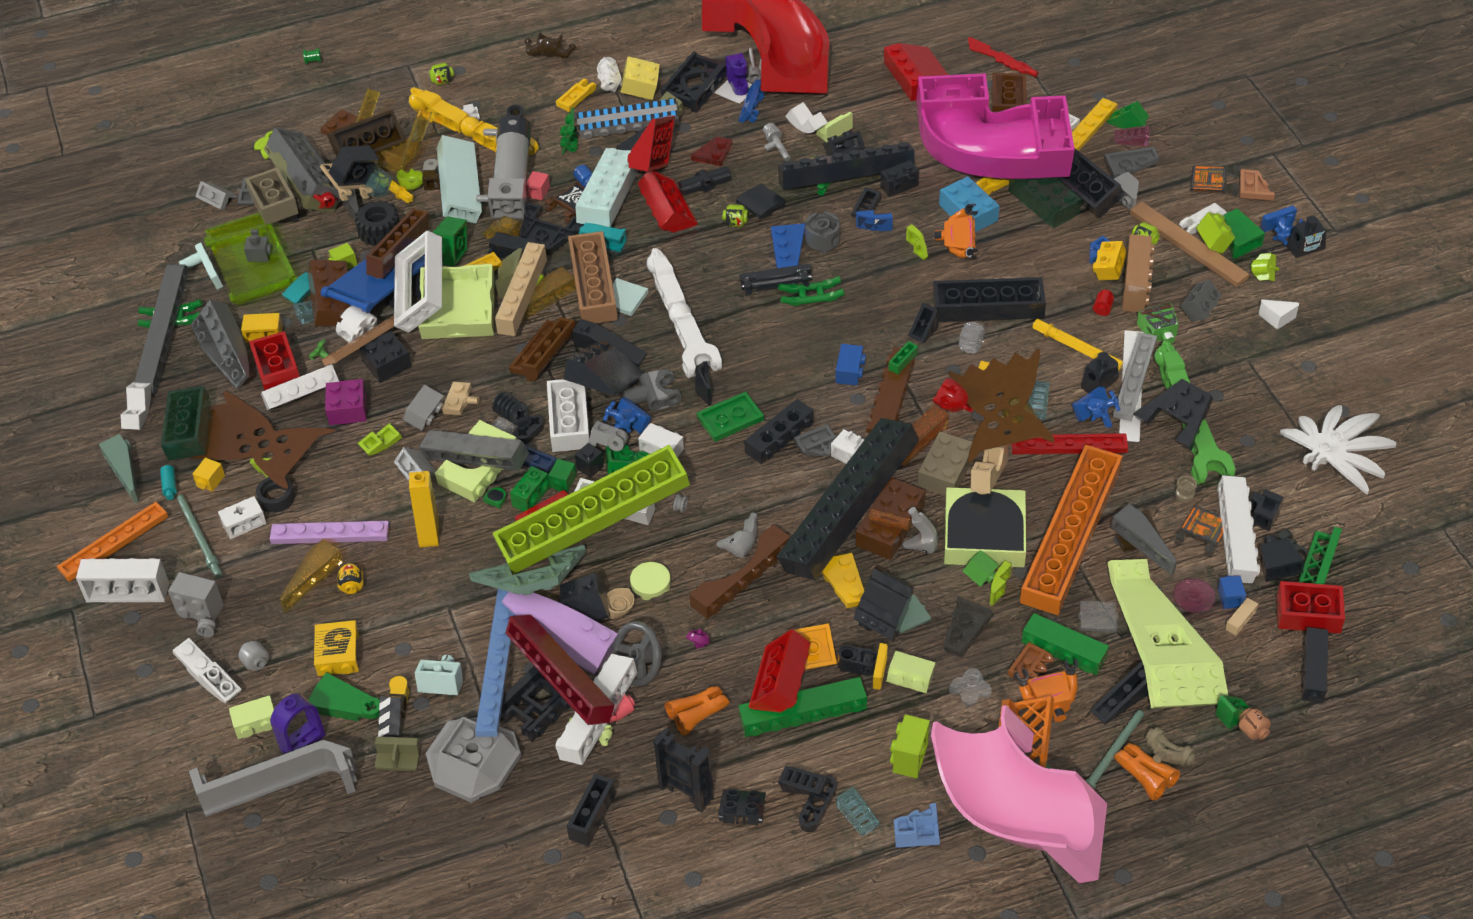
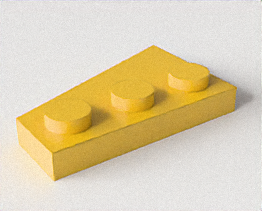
[822,553,865,608]

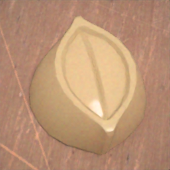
[607,588,634,619]

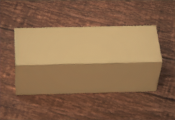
[1225,598,1258,636]

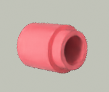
[610,695,635,723]

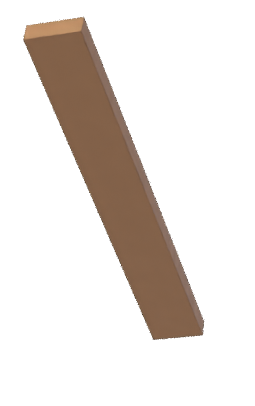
[1130,202,1249,287]

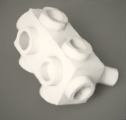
[597,57,622,92]

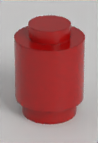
[1093,290,1114,316]

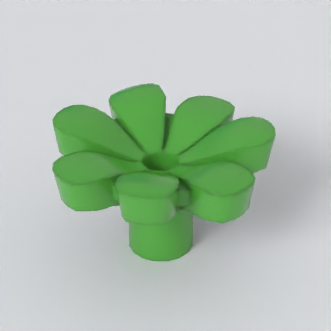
[309,339,329,360]

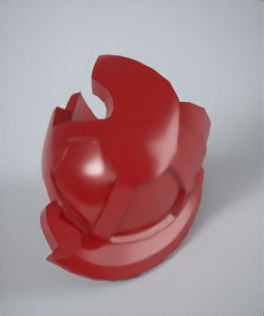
[932,378,973,412]

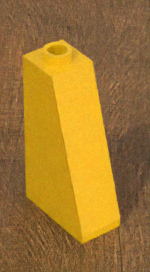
[409,471,439,548]

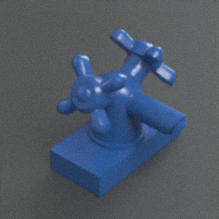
[1260,205,1303,246]
[1072,386,1120,428]
[603,398,651,434]

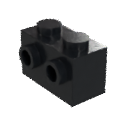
[823,130,865,156]
[880,160,919,197]

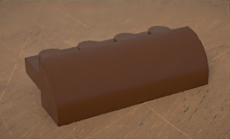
[508,317,576,382]

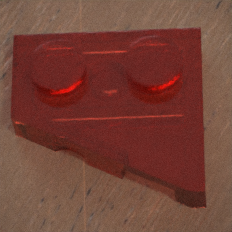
[691,136,732,166]

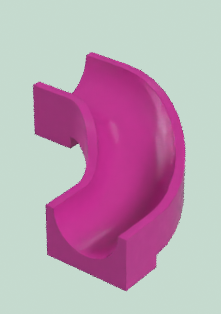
[916,73,1075,179]

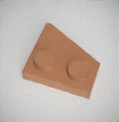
[1240,169,1275,200]

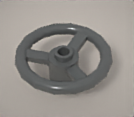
[612,621,662,687]

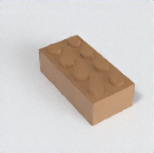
[1122,234,1155,312]

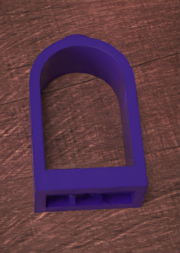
[270,693,326,754]

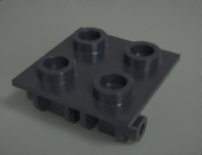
[718,789,766,826]

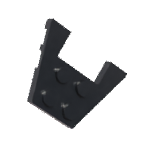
[519,202,584,254]
[1133,379,1213,450]

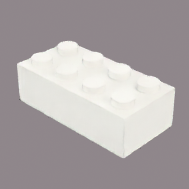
[547,379,590,452]
[76,558,169,602]

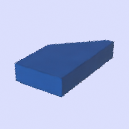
[1089,236,1110,264]

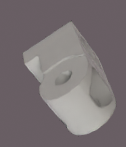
[589,421,628,451]

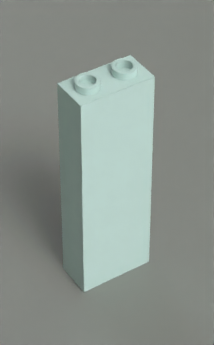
[437,135,482,224]

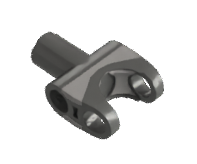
[623,369,682,411]

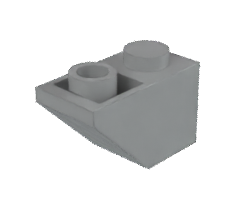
[1114,172,1139,210]

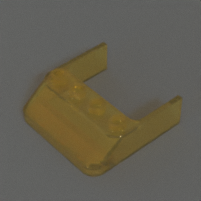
[355,88,432,172]

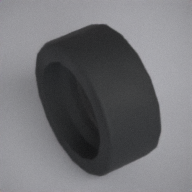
[256,477,295,513]

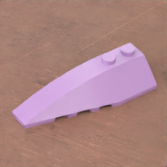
[502,592,618,676]

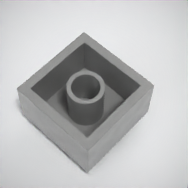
[168,572,224,622]

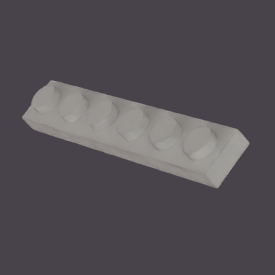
[1113,332,1157,421]

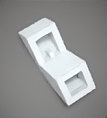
[786,102,828,133]
[121,382,151,430]

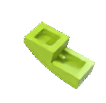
[358,423,402,456]
[990,561,1012,605]

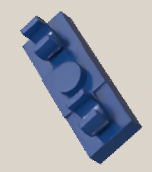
[738,79,766,123]

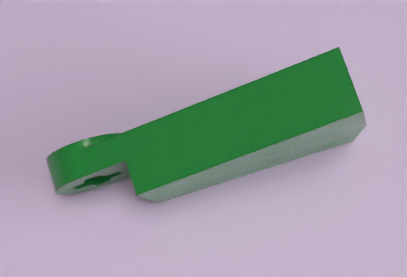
[309,672,380,721]

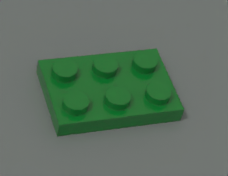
[696,391,764,442]

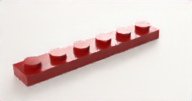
[1011,433,1128,455]

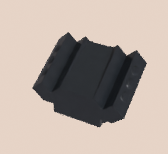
[853,567,914,640]

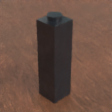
[1302,627,1328,703]

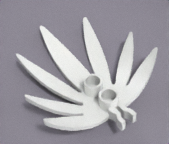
[1280,405,1396,495]

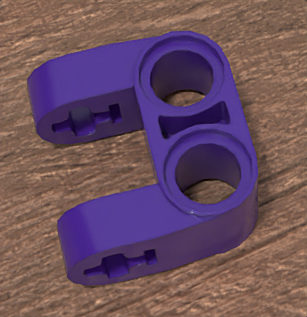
[725,53,748,96]

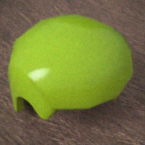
[397,168,423,190]

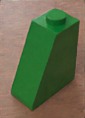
[1223,208,1265,259]

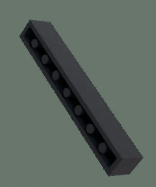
[778,142,914,190]

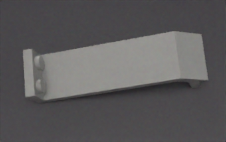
[189,740,358,817]

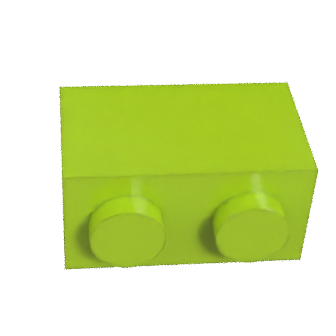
[1196,212,1235,254]

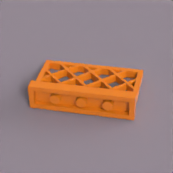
[998,696,1054,768]

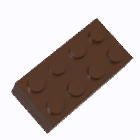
[308,260,352,326]
[856,478,926,560]

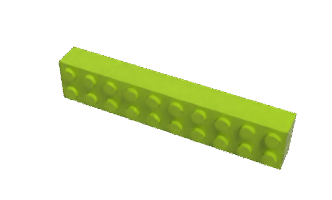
[492,445,690,574]

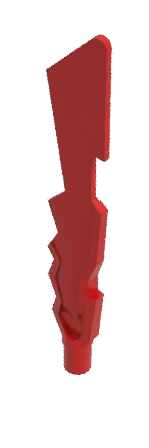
[968,37,1039,78]

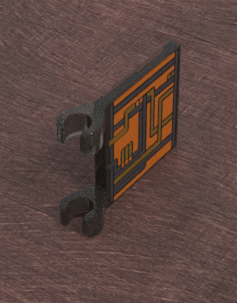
[1190,165,1240,196]
[1174,505,1224,558]

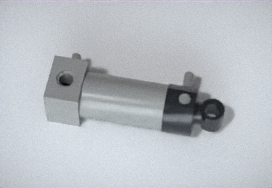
[476,104,532,219]

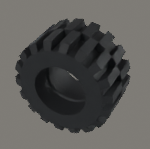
[355,200,400,246]

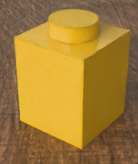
[193,458,225,492]

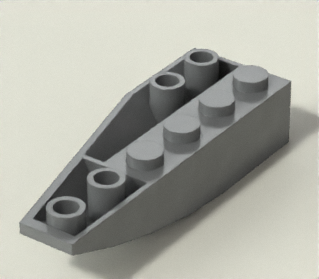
[191,300,249,388]

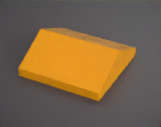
[795,623,837,670]

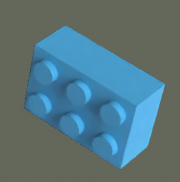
[939,176,1000,232]

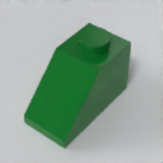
[1106,101,1149,131]

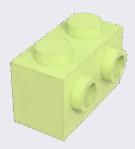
[886,651,936,693]
[229,695,274,739]

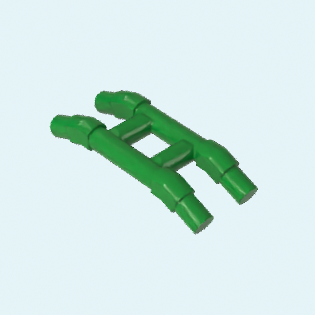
[778,276,845,306]
[137,299,203,329]

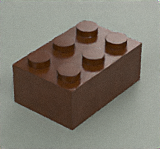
[991,73,1027,112]

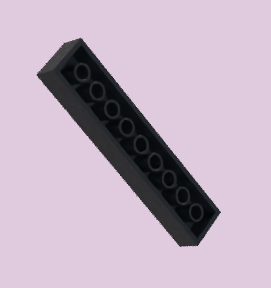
[776,418,919,581]

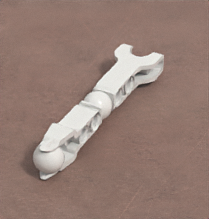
[646,248,722,378]

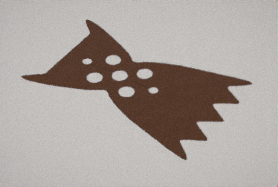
[948,348,1054,463]
[168,391,336,489]

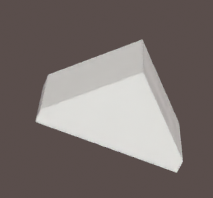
[1259,300,1299,329]

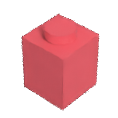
[525,171,550,200]

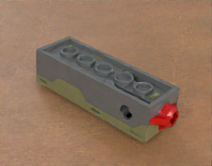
[264,127,341,213]

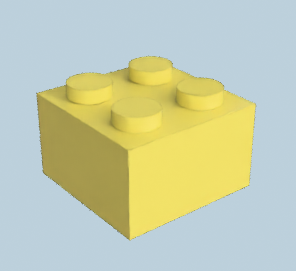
[621,57,660,100]

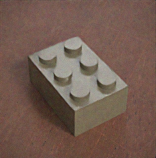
[245,167,299,225]
[917,432,973,496]

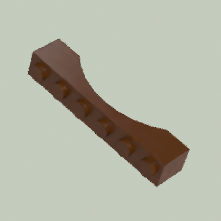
[689,524,791,619]

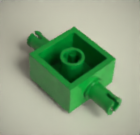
[433,216,468,266]

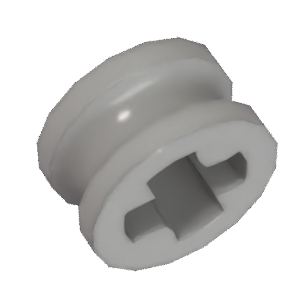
[673,494,688,513]
[196,619,216,637]

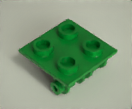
[560,108,578,154]

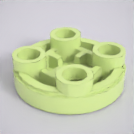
[630,562,670,600]

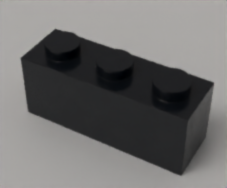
[567,773,616,847]

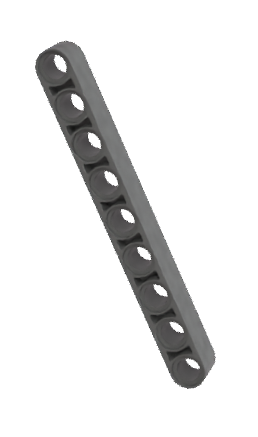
[135,264,188,394]

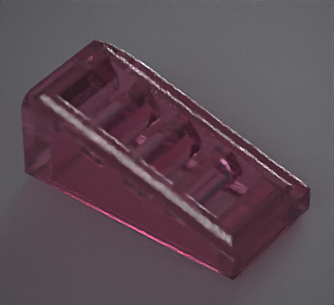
[1114,126,1150,146]

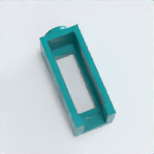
[579,222,627,253]

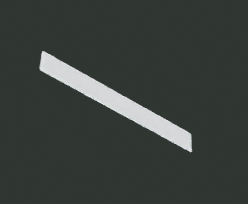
[1119,330,1144,442]

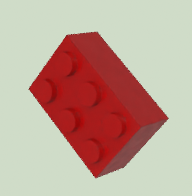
[249,331,300,391]
[1276,581,1345,634]

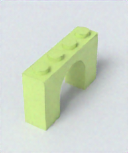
[435,420,517,502]

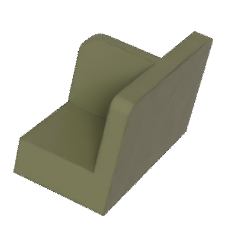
[375,737,421,771]

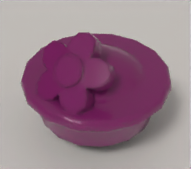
[686,629,710,648]

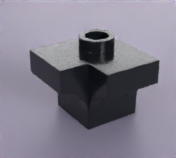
[1250,489,1284,531]

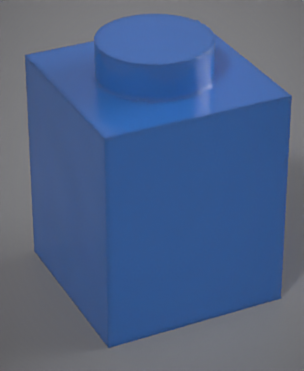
[1218,576,1246,609]

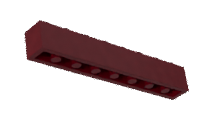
[505,615,615,725]

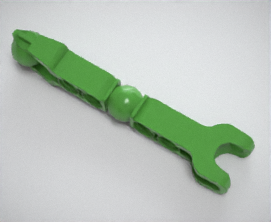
[1154,340,1235,485]

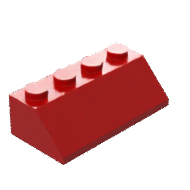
[637,170,698,233]
[748,629,810,713]

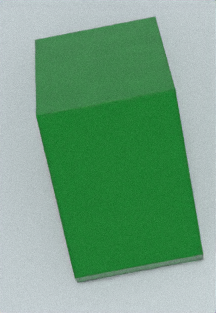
[1215,695,1250,729]

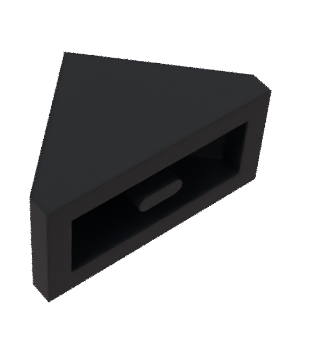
[908,302,939,343]

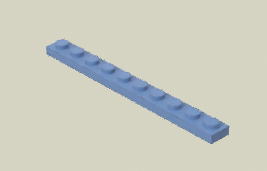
[475,589,515,737]

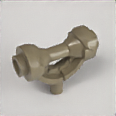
[1145,727,1197,767]

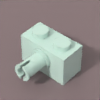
[415,655,463,695]

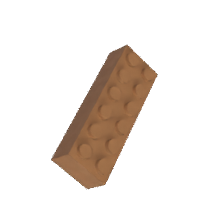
[568,231,618,323]

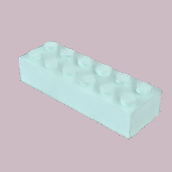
[576,148,639,227]

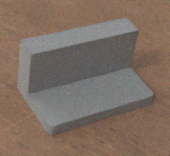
[195,181,238,210]
[394,447,436,481]

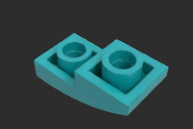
[282,272,310,306]

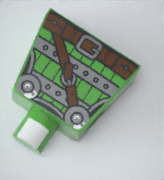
[1137,303,1178,344]

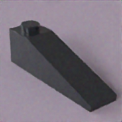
[572,319,647,367]
[1090,661,1149,725]

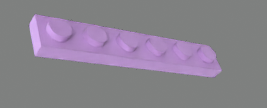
[270,521,390,544]

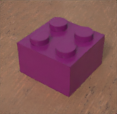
[325,379,367,425]

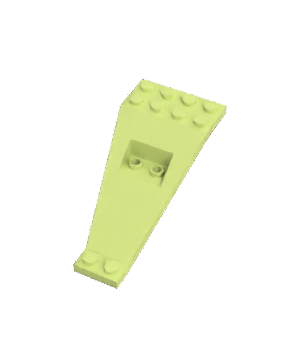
[1108,559,1228,708]

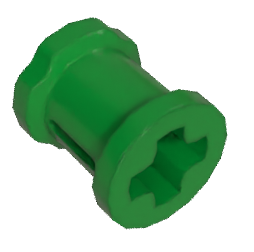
[303,48,322,64]

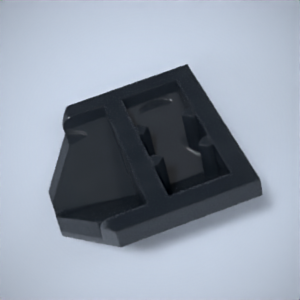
[695,361,712,405]

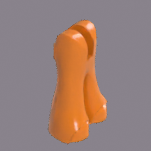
[664,686,730,736]
[1114,743,1180,801]

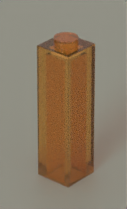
[902,405,949,466]

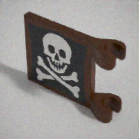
[545,183,585,223]

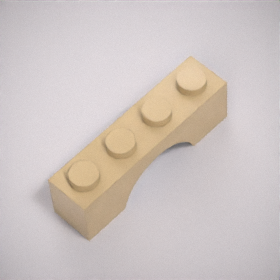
[971,445,1008,494]

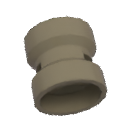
[1175,475,1197,503]

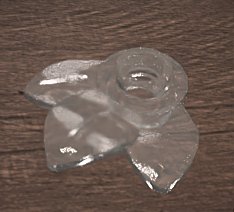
[949,668,991,706]

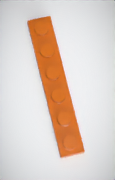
[57,502,168,582]

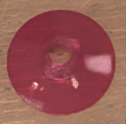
[1174,578,1215,613]

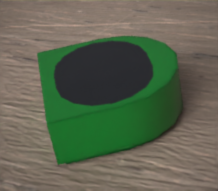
[483,487,506,509]

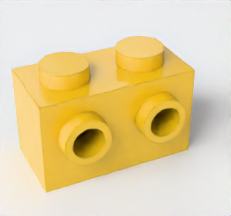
[1093,241,1127,280]

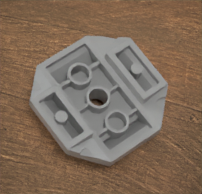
[426,717,521,803]

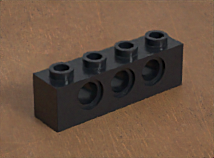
[744,399,814,465]

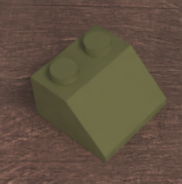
[494,248,523,298]

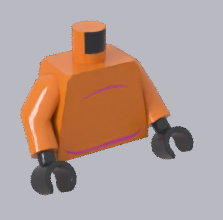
[934,204,978,259]
[1014,659,1078,722]

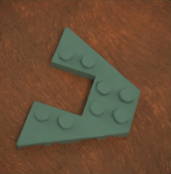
[469,544,586,595]

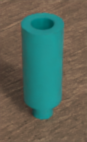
[160,465,177,500]

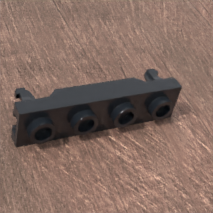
[739,264,812,296]

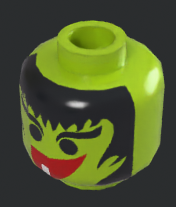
[429,63,454,86]
[722,204,748,227]
[1132,222,1160,246]

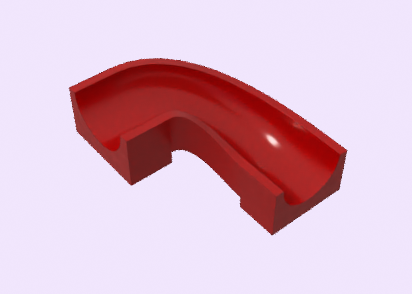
[702,0,830,93]

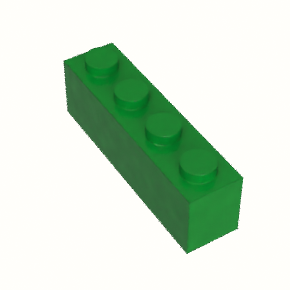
[1022,613,1109,676]

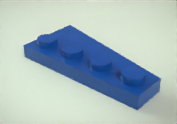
[771,223,805,268]

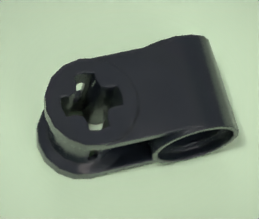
[837,645,878,676]

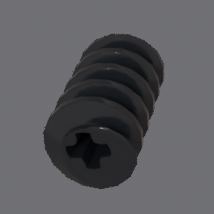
[492,392,529,426]

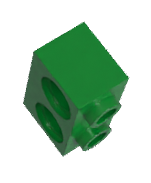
[510,466,550,512]

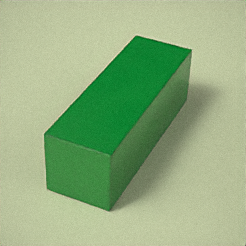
[888,341,918,374]

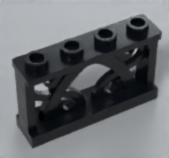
[661,51,727,113]

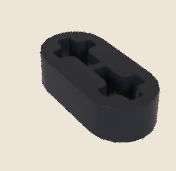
[514,415,544,445]

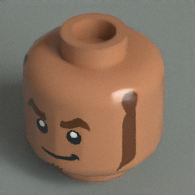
[1239,708,1271,740]

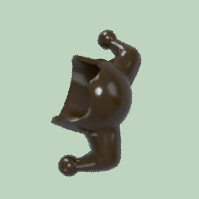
[524,32,576,58]

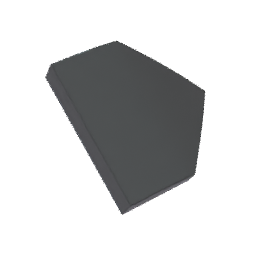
[794,424,836,456]

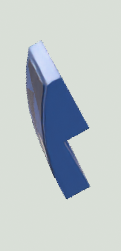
[856,210,893,231]

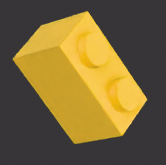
[241,313,283,343]

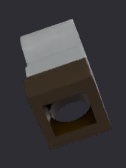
[422,159,441,191]

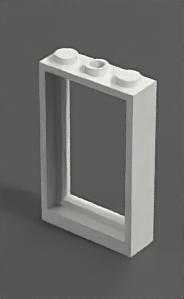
[394,230,442,333]

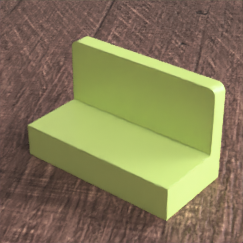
[816,112,853,142]

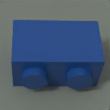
[836,344,866,386]

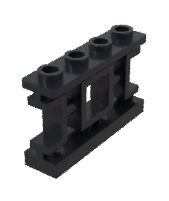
[500,666,571,742]
[653,728,714,813]

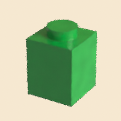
[548,459,577,492]

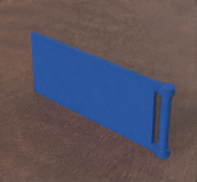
[321,254,425,313]

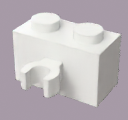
[831,430,864,464]

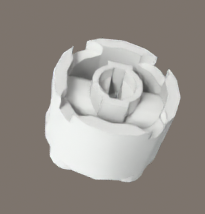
[336,306,377,342]

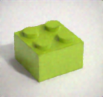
[890,714,930,779]

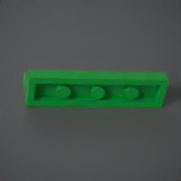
[1298,527,1342,584]

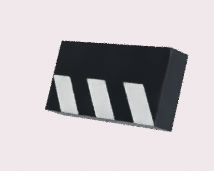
[378,696,402,737]

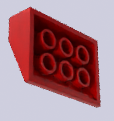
[884,43,948,102]
[627,115,675,171]

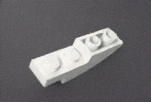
[173,638,242,704]

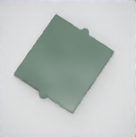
[899,595,931,634]

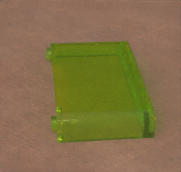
[204,212,296,306]

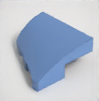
[894,803,940,848]

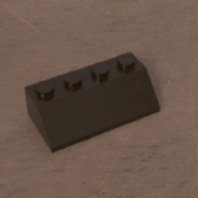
[327,109,405,156]

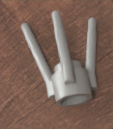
[746,48,761,83]

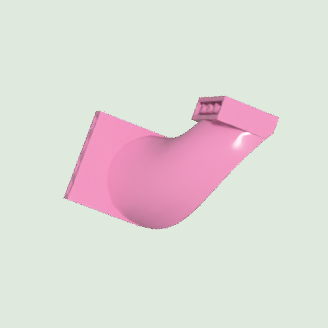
[931,705,1107,883]

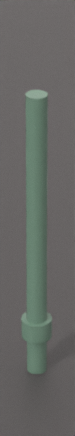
[177,494,223,579]
[1085,710,1144,789]

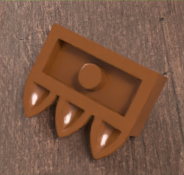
[1008,642,1054,683]

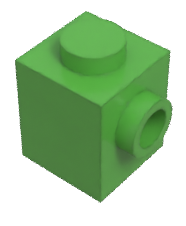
[962,550,999,587]

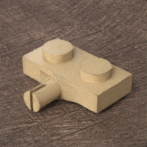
[442,382,480,415]

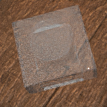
[492,417,515,434]

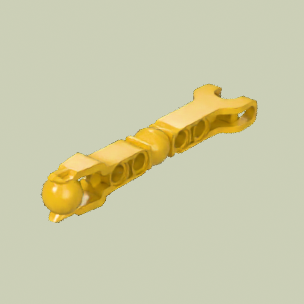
[409,87,539,155]

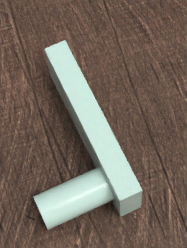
[179,243,223,290]

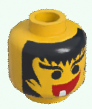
[337,564,364,594]

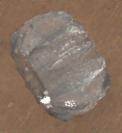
[959,322,985,354]

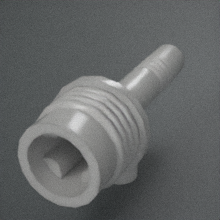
[763,123,791,161]

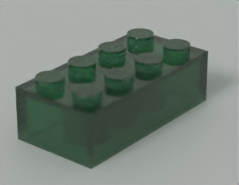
[1008,177,1082,229]
[161,385,211,461]

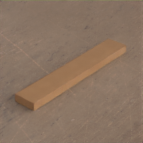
[322,315,394,366]

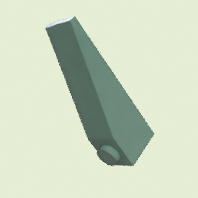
[99,434,139,503]

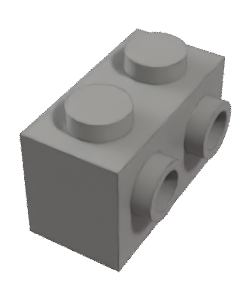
[403,385,444,431]

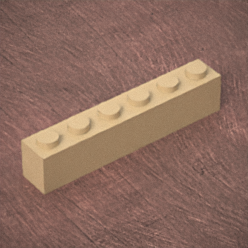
[495,242,547,336]

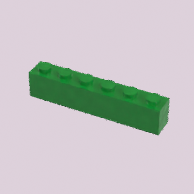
[738,677,867,737]

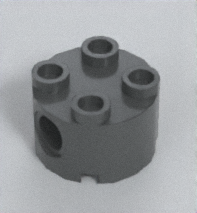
[805,212,840,254]

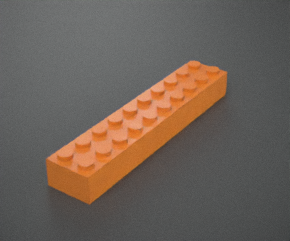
[1020,445,1123,616]

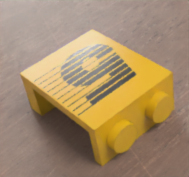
[314,620,359,676]

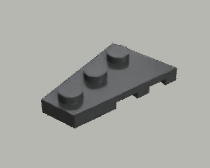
[1104,147,1159,179]

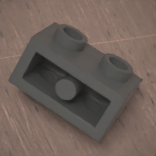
[1180,279,1222,322]

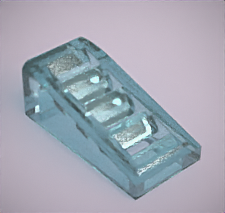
[293,301,314,325]
[1028,381,1050,420]
[836,787,880,836]

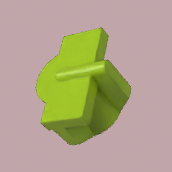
[1251,253,1279,282]

